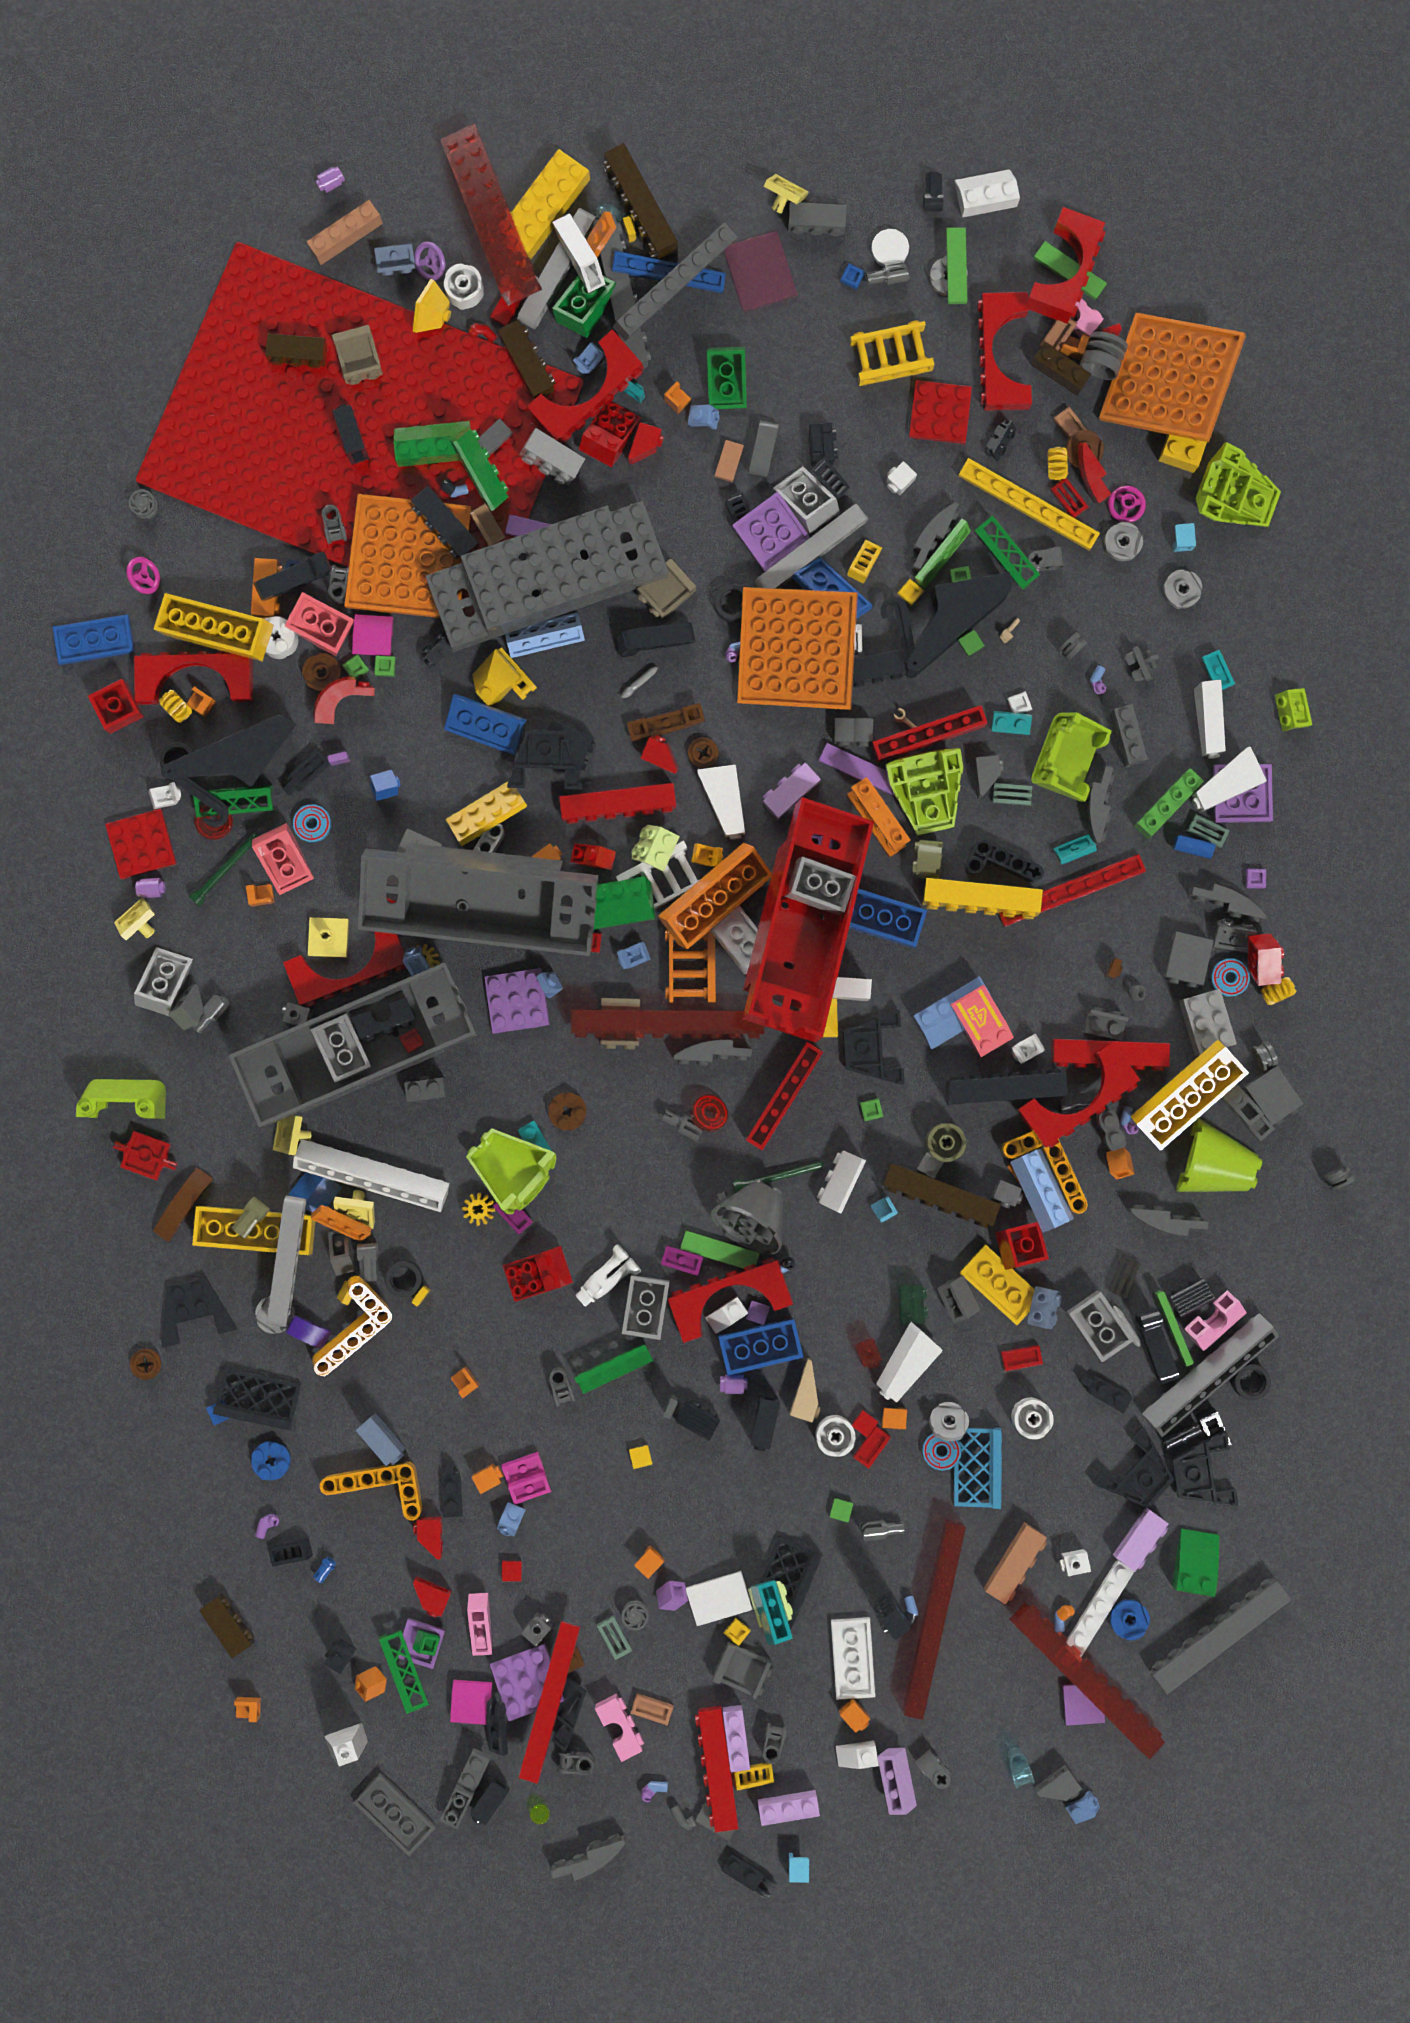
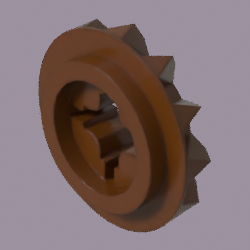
[688,738,719,768]
[130,1349,162,1380]

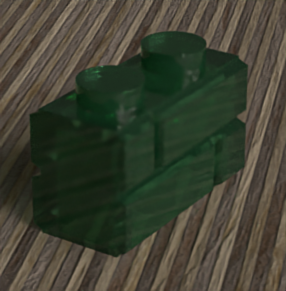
[898,1283,928,1324]

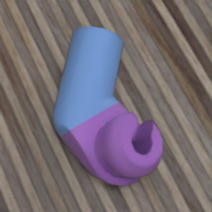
[725,642,740,662]
[1090,665,1106,694]
[1120,1106,1139,1134]
[641,1781,668,1802]

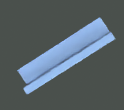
[505,612,585,658]

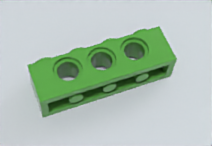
[1134,768,1204,839]

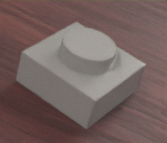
[917,1152,944,1179]

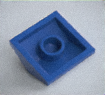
[288,1172,343,1213]

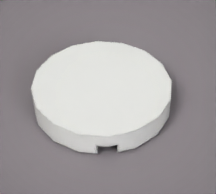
[871,229,909,267]

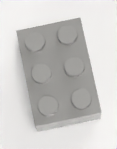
[519,428,585,485]
[785,857,856,915]
[1179,989,1237,1056]
[311,1014,371,1085]
[622,1275,670,1340]
[1066,1291,1134,1362]

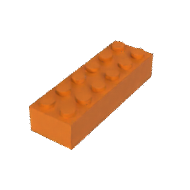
[658,843,772,949]

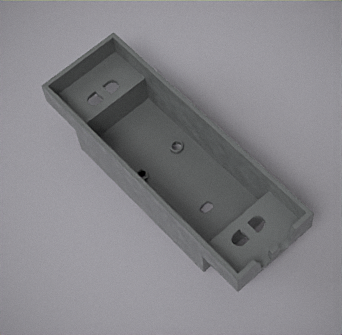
[426,501,669,652]
[358,843,599,956]
[228,962,478,1128]

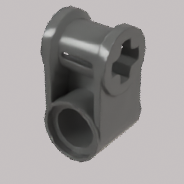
[322,505,347,544]
[1026,547,1064,572]
[328,565,349,604]
[549,1367,576,1407]
[762,1722,787,1764]
[915,1749,951,1789]
[557,1750,595,1775]

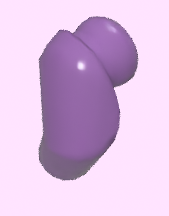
[255,1514,279,1539]

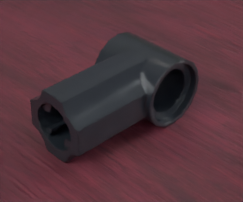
[923,172,944,212]

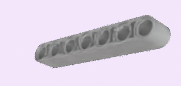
[517,208,597,329]
[754,504,868,589]
[267,1195,306,1327]

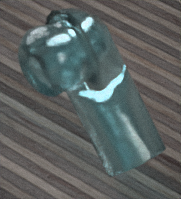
[596,204,625,221]

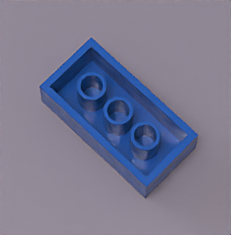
[849,889,927,949]
[719,1318,803,1375]

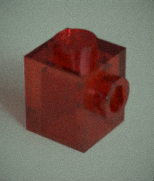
[854,1337,882,1369]

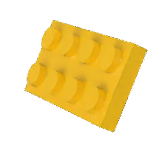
[446,782,527,846]
[959,1244,1035,1325]

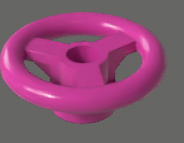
[1108,486,1146,523]
[126,557,160,594]

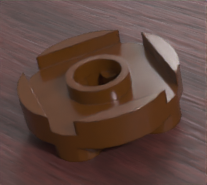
[1065,430,1104,469]
[302,653,342,692]
[548,1093,587,1131]

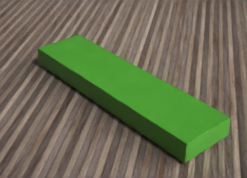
[946,228,967,304]
[1034,241,1107,301]
[915,519,971,589]
[680,1231,760,1269]
[1154,1290,1193,1366]

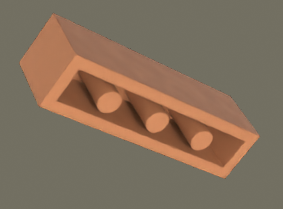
[307,200,383,265]
[984,1522,1047,1604]

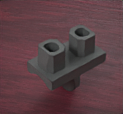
[1125,646,1159,682]

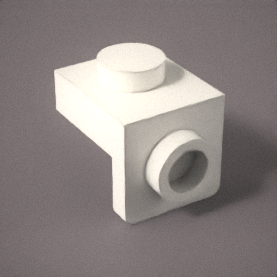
[148,782,181,809]
[1012,1034,1045,1064]

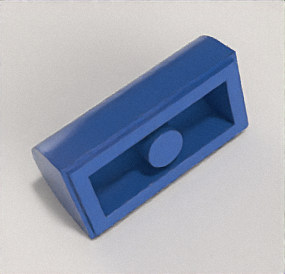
[1173,835,1216,859]

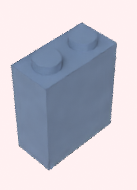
[356,1413,406,1466]

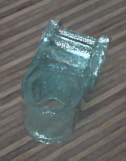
[1007,1747,1035,1789]

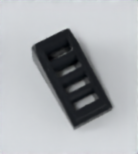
[810,457,850,500]
[725,492,751,523]
[1196,1407,1231,1445]
[268,1538,313,1567]

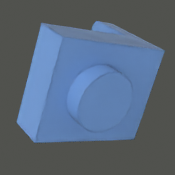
[573,343,606,374]
[688,405,719,429]
[617,942,651,969]
[536,972,563,998]
[497,1502,525,1536]
[1065,1791,1100,1824]

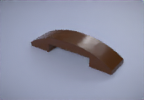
[627,703,705,741]
[153,1168,214,1242]

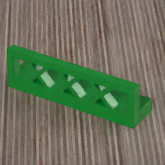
[975,515,1041,590]
[193,784,273,817]
[574,1343,653,1394]
[379,1630,429,1714]

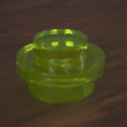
[530,1804,550,1824]

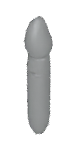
[621,666,658,698]
[1113,1306,1141,1347]

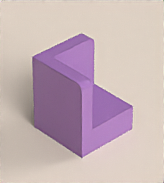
[656,1581,688,1611]

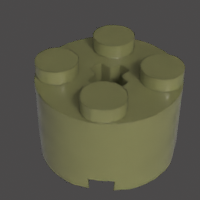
[913,840,943,879]
[925,1123,966,1162]

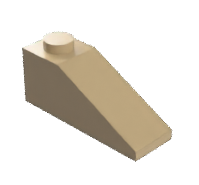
[790,1358,820,1422]

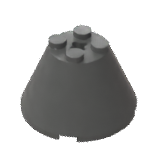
[711,1179,784,1254]

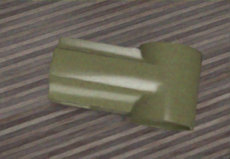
[232,1197,270,1238]

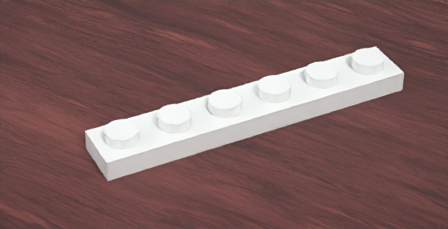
[1055,1559,1135,1670]

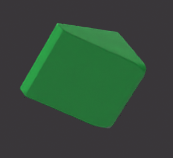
[413,1630,441,1656]

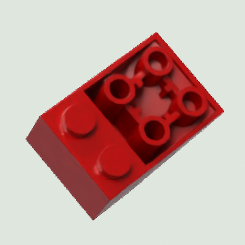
[579,402,641,468]
[503,1246,573,1302]

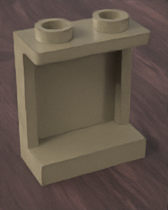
[332,325,383,385]
[637,559,696,620]
[600,998,640,1050]

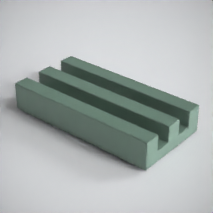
[992,783,1032,806]
[1186,814,1230,848]
[597,1615,632,1660]

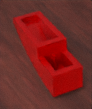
[1078,442,1111,503]

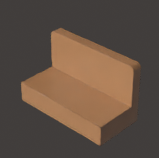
[469,503,505,546]

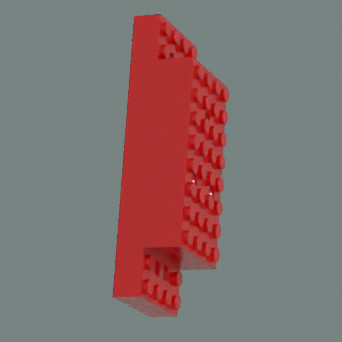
[742,797,874,1042]

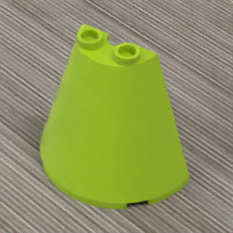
[1176,1118,1262,1192]
[466,1128,556,1214]

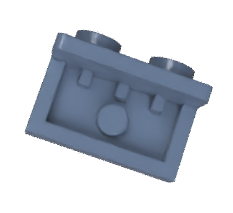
[374,243,416,276]
[1027,1286,1062,1329]

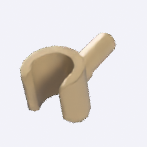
[1000,618,1020,643]
[894,708,917,728]

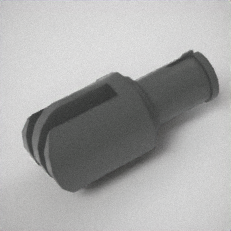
[866,262,910,285]
[194,995,229,1033]
[661,1110,705,1142]
[859,1520,904,1541]

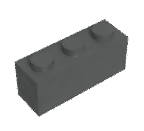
[788,202,847,236]
[1110,704,1148,768]

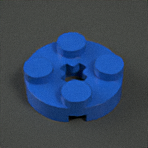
[251,1440,291,1480]
[1110,1599,1150,1640]

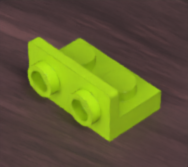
[1275,688,1312,731]

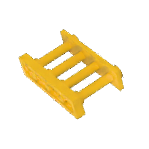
[850,320,934,386]

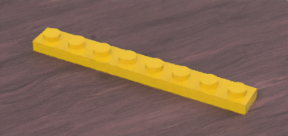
[958,458,1100,551]

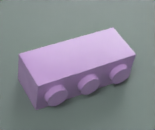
[762,763,821,820]
[1113,1507,1169,1572]
[723,1705,750,1772]
[877,1748,917,1815]
[758,1790,820,1826]

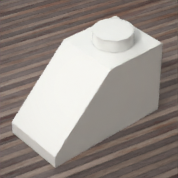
[705,1296,748,1333]
[836,1740,879,1769]

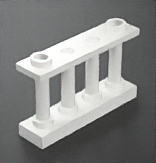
[616,841,699,910]

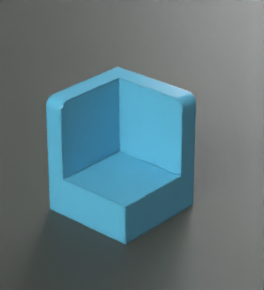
[1173,523,1196,552]
[870,1196,898,1223]
[788,1853,809,1883]

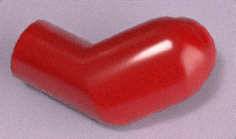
[468,323,497,343]

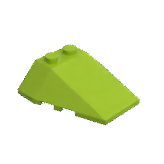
[1196,442,1281,527]
[886,748,963,835]

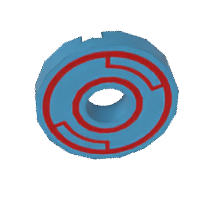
[293,804,331,843]
[1211,959,1250,997]
[922,1434,961,1471]

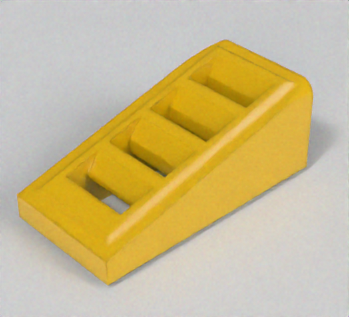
[847,539,882,583]
[731,1763,774,1790]

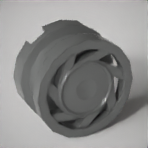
[129,490,158,519]
[1058,632,1088,661]
[1252,1041,1278,1071]
[1324,1165,1355,1191]
[622,1600,649,1631]

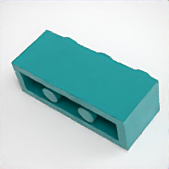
[750,1580,793,1645]

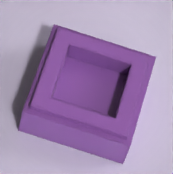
[328,751,350,766]
[1245,869,1266,889]
[745,1300,770,1325]

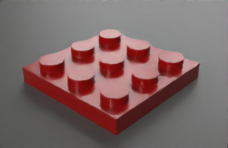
[909,380,972,444]
[105,808,177,880]

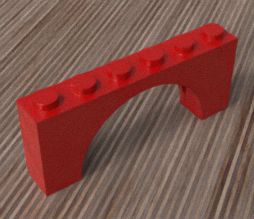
[1025,207,1106,324]
[977,292,1032,411]
[527,329,644,443]
[134,651,253,705]
[283,931,406,1008]
[1016,1042,1140,1148]
[668,1257,794,1343]

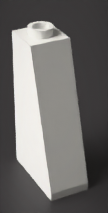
[553,214,605,293]
[1194,680,1225,759]
[1192,747,1267,813]
[698,765,745,840]
[833,977,872,1001]
[876,1322,943,1403]
[324,1723,368,1766]

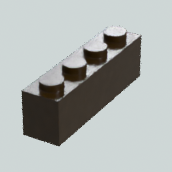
[498,320,556,400]

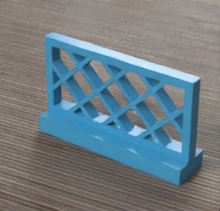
[954,1428,1002,1509]

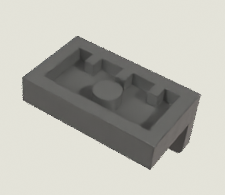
[1213,918,1257,953]
[1083,1007,1128,1041]

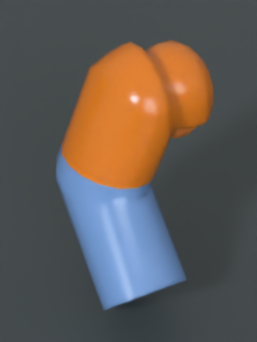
[1054,1605,1075,1632]

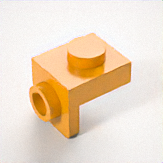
[691,843,723,867]

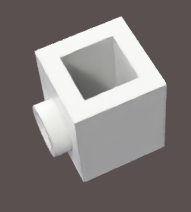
[886,461,917,496]
[1059,1549,1091,1576]

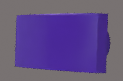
[285,1315,331,1349]

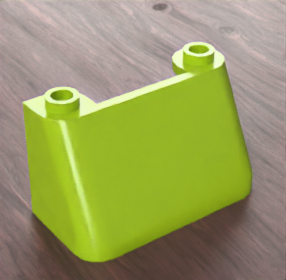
[1031,712,1112,802]
[76,1079,166,1119]

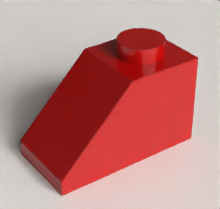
[628,422,664,464]
[641,735,679,774]
[413,1517,443,1559]
[413,1576,452,1617]

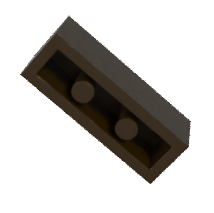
[266,334,327,368]
[1031,342,1091,396]
[199,1593,255,1659]

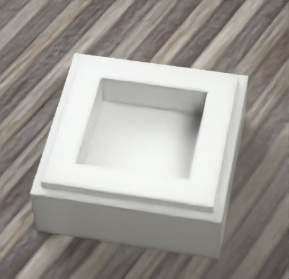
[1007,691,1032,714]

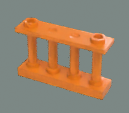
[846,777,911,858]
[665,930,716,1003]

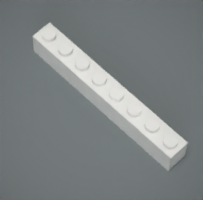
[293,1139,450,1212]

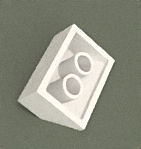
[954,170,1020,218]
[817,1151,866,1213]

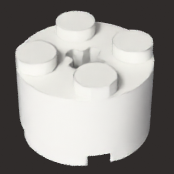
[444,264,484,310]
[265,617,298,659]
[1011,1398,1053,1439]
[815,1415,855,1457]

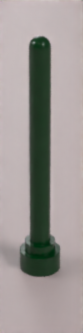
[188,833,258,907]
[732,1161,823,1193]

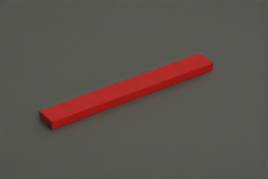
[998,854,1146,927]
[519,1621,581,1784]

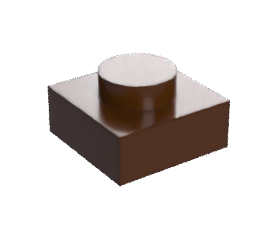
[1105,958,1123,980]
[568,1646,585,1673]

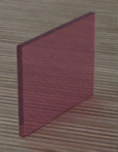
[724,231,797,312]

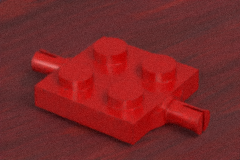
[113,1131,178,1180]

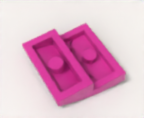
[352,614,393,656]
[501,1452,551,1505]
[450,1680,492,1725]

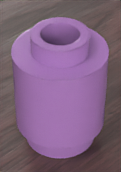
[315,167,345,193]
[136,878,166,898]
[720,1374,747,1394]

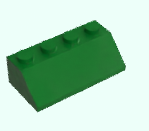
[394,421,471,467]
[448,427,509,511]
[594,876,655,930]

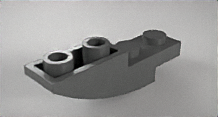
[912,502,960,573]
[1087,766,1115,845]
[1189,884,1266,923]
[674,1040,752,1066]
[1220,1084,1275,1142]
[1128,1205,1208,1236]
[440,1748,491,1829]
[551,1834,626,1881]

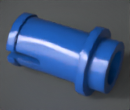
[313,1557,336,1583]

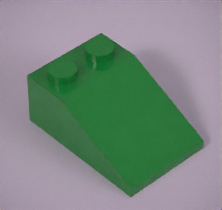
[552,275,616,338]
[707,347,747,409]
[1172,1528,1220,1597]

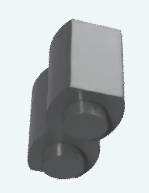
[834,718,873,747]
[1095,1110,1126,1151]

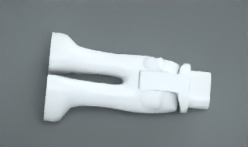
[576,1244,641,1307]

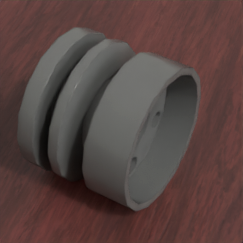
[1080,332,1128,380]

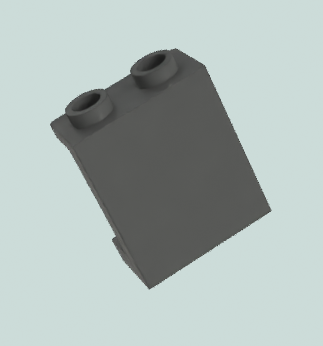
[1163,932,1214,989]
[1241,1066,1304,1127]
[713,1641,773,1700]

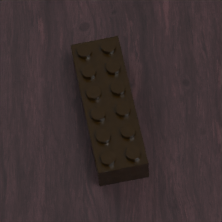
[603,143,678,261]
[881,1163,1001,1228]

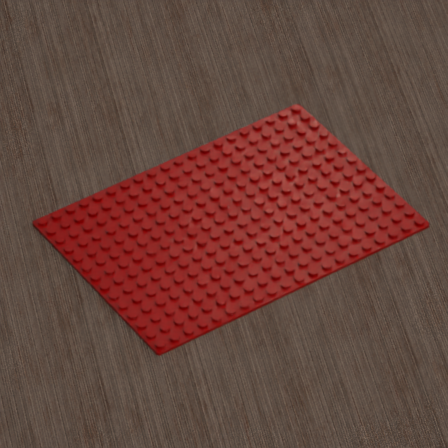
[136,242,584,617]

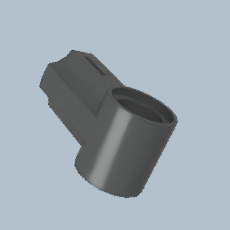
[357,1243,379,1282]

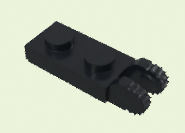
[486,1698,508,1756]
[721,1852,777,1898]

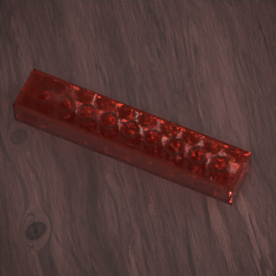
[440,123,543,305]

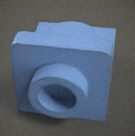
[403,946,431,976]

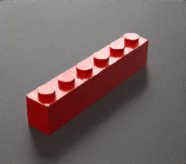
[871,705,988,763]
[559,783,676,824]
[1051,1039,1170,1071]
[746,1042,823,1150]
[695,1706,738,1833]

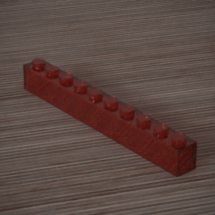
[571,1010,764,1039]
[902,1519,966,1720]
[1009,1602,1166,1760]

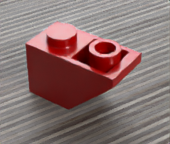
[570,844,616,870]

